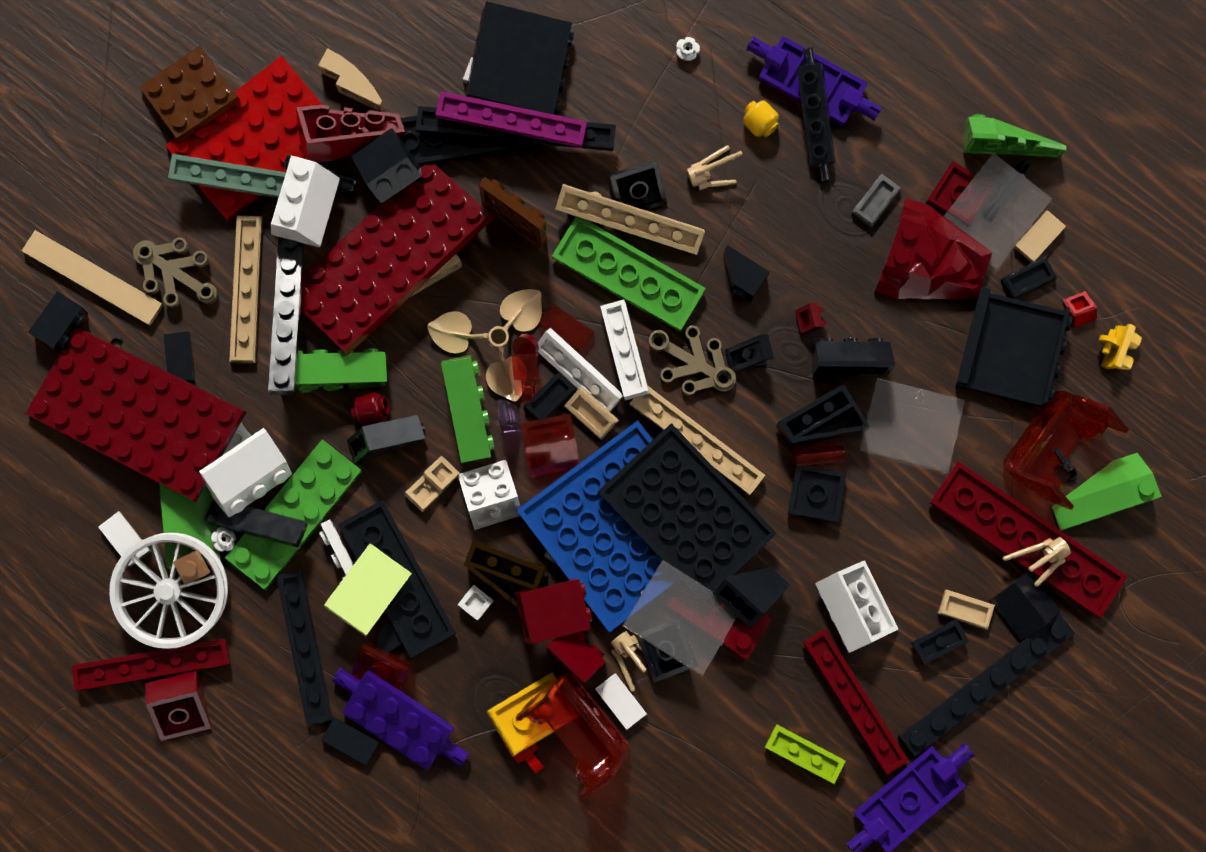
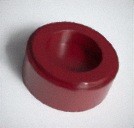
[512,334,539,360]

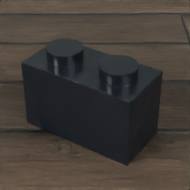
[28,291,88,353]

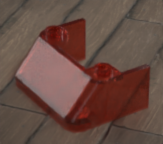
[1003,391,1129,510]
[516,671,630,800]

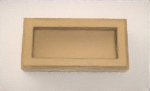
[1014,210,1066,263]
[565,387,619,440]
[938,589,995,630]

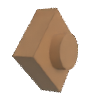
[173,549,210,585]

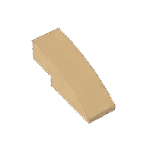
[319,48,384,112]

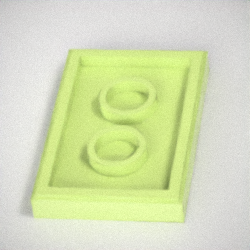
[324,544,412,637]

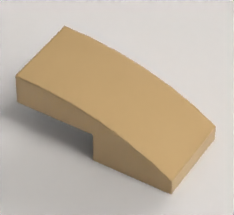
[405,456,459,512]

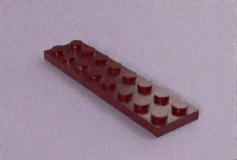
[929,461,1128,619]

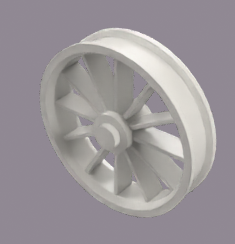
[110,533,228,648]

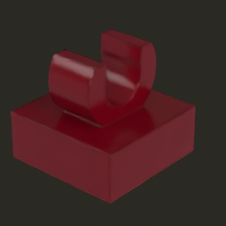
[795,303,827,334]

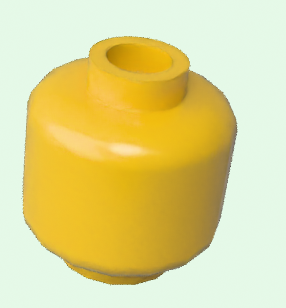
[743,101,779,138]

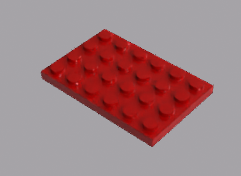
[165,56,323,222]

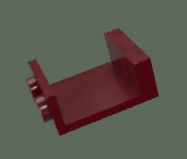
[515,578,592,644]

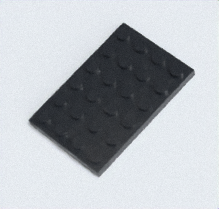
[597,423,777,604]

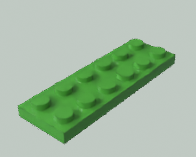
[552,216,706,332]
[225,439,362,590]

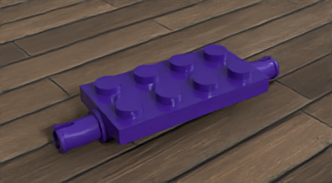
[746,36,882,126]
[332,667,469,770]
[846,743,975,852]

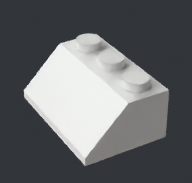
[271,155,340,247]
[199,428,292,518]
[815,560,898,653]

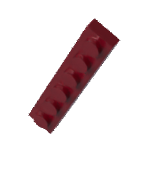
[802,629,909,775]
[71,639,230,691]

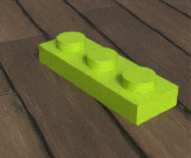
[764,724,846,784]

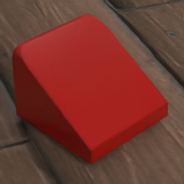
[1063,291,1097,327]

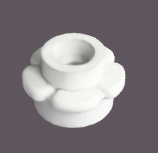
[676,37,700,61]
[211,527,236,552]

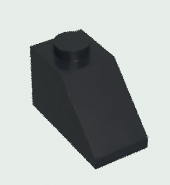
[723,245,769,302]

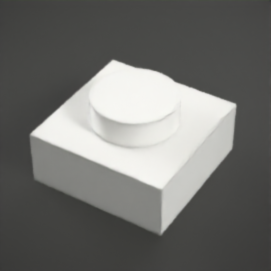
[458,585,494,621]

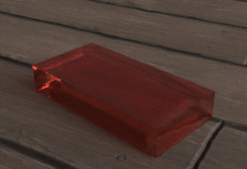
[539,304,594,353]
[792,443,847,466]

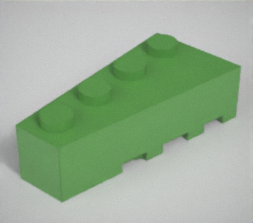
[296,348,387,393]
[441,355,495,463]

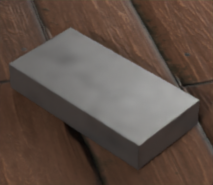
[851,174,901,228]

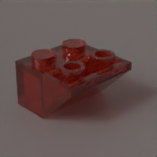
[520,414,580,477]

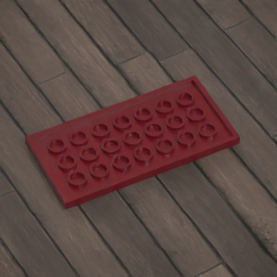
[301,162,494,356]
[25,327,246,502]

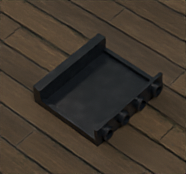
[465,1,574,115]
[956,287,1073,408]

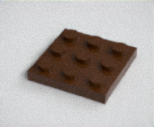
[139,46,240,143]
[479,177,547,248]

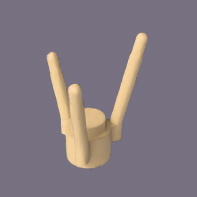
[686,146,743,190]
[1003,537,1071,587]
[611,631,646,692]

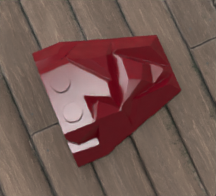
[874,198,992,300]

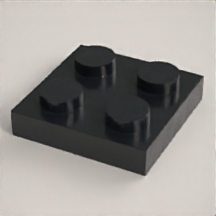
[787,464,846,523]

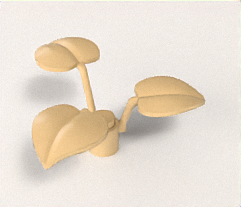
[427,289,542,402]

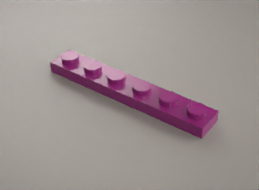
[435,91,587,148]

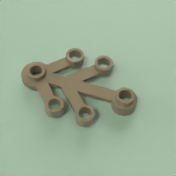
[133,237,218,308]
[649,325,736,396]

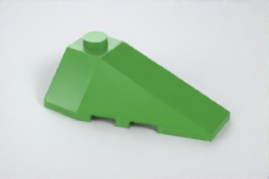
[963,114,1066,158]
[1051,453,1162,530]

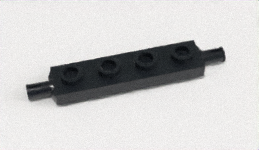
[797,48,836,182]

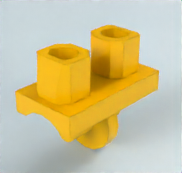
[1098,324,1142,370]

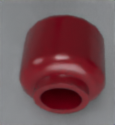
[351,392,390,426]

